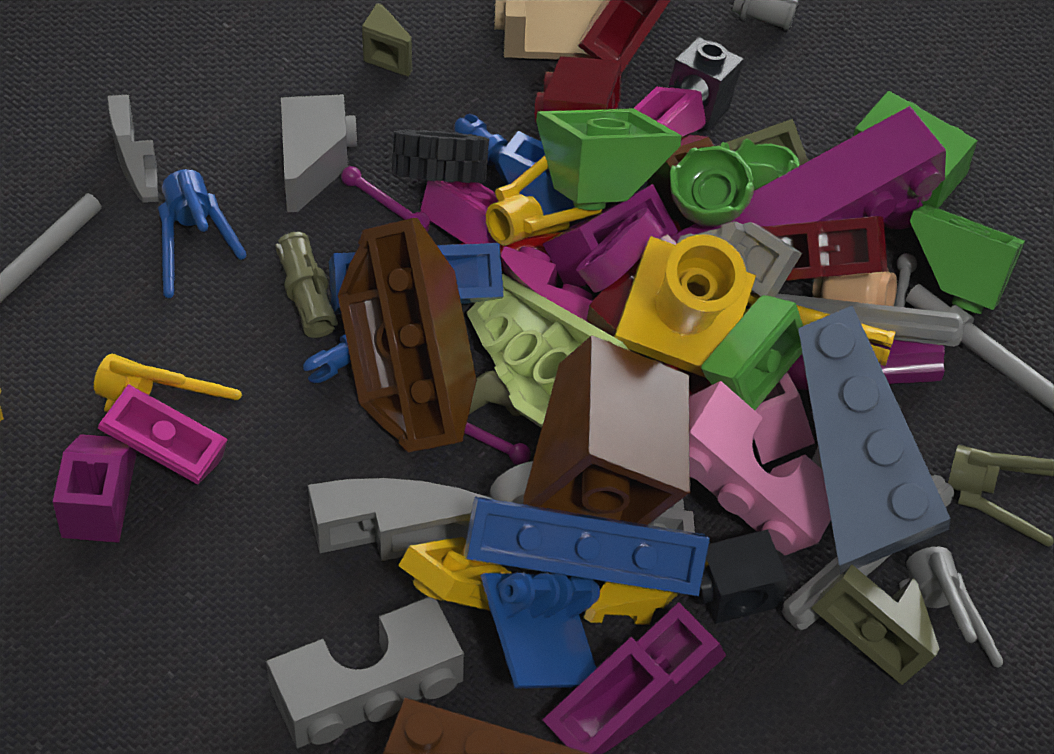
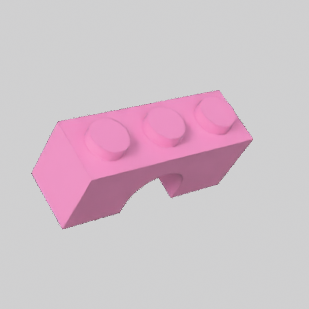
[689,381,831,556]

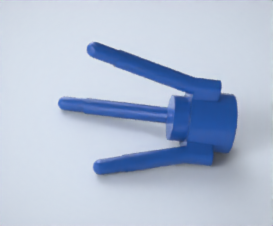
[158,169,247,298]

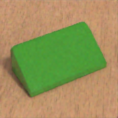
[701,295,803,410]

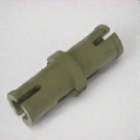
[275,232,338,338]

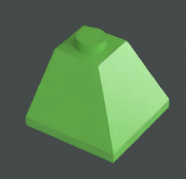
[536,108,682,210]
[910,204,1025,314]

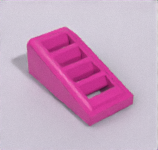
[634,87,706,136]

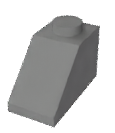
[281,95,357,212]

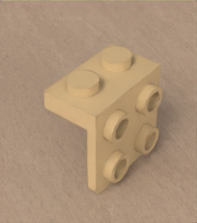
[495,0,603,59]

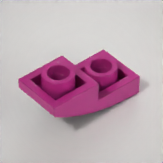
[501,246,594,323]

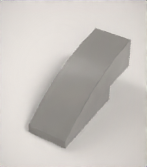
[308,478,492,561]

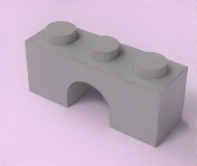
[266,597,464,748]

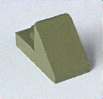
[811,564,939,685]

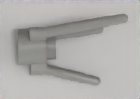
[899,547,1003,667]

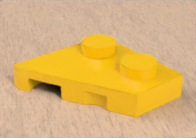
[398,537,512,610]

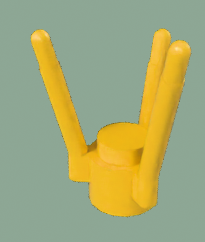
[486,156,602,245]
[94,353,242,413]

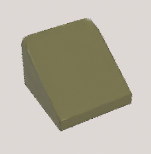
[362,3,412,76]

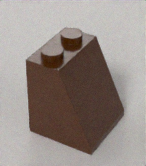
[523,335,690,525]

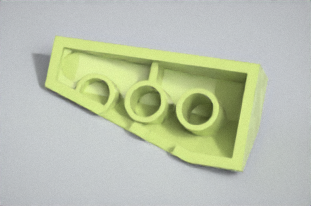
[466,274,629,428]

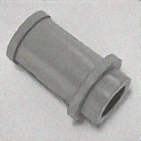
[732,0,799,31]

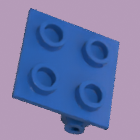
[480,573,600,688]

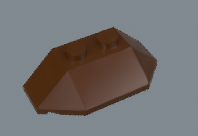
[338,218,477,452]

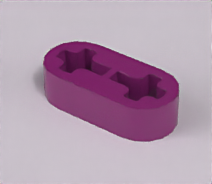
[576,208,664,293]

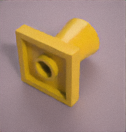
[614,234,756,378]

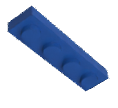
[464,496,710,596]

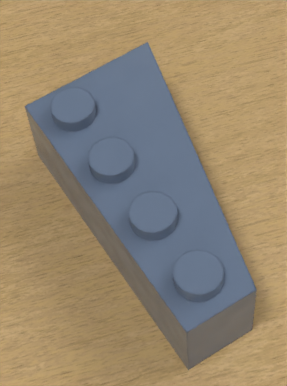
[798,305,951,575]

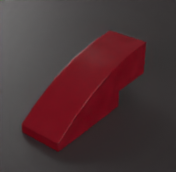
[578,0,670,73]
[762,216,888,280]

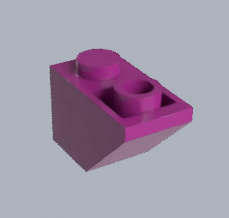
[53,434,137,543]

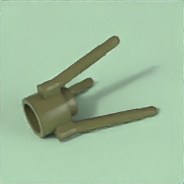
[948,445,1054,547]

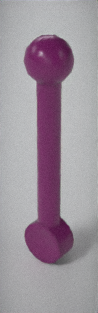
[341,166,430,232]
[465,422,531,465]

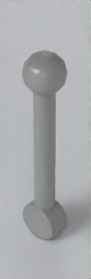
[894,253,917,307]

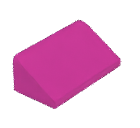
[421,180,498,244]
[98,384,228,484]

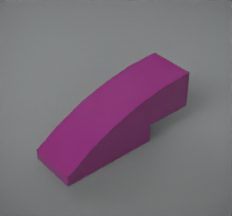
[543,603,726,754]

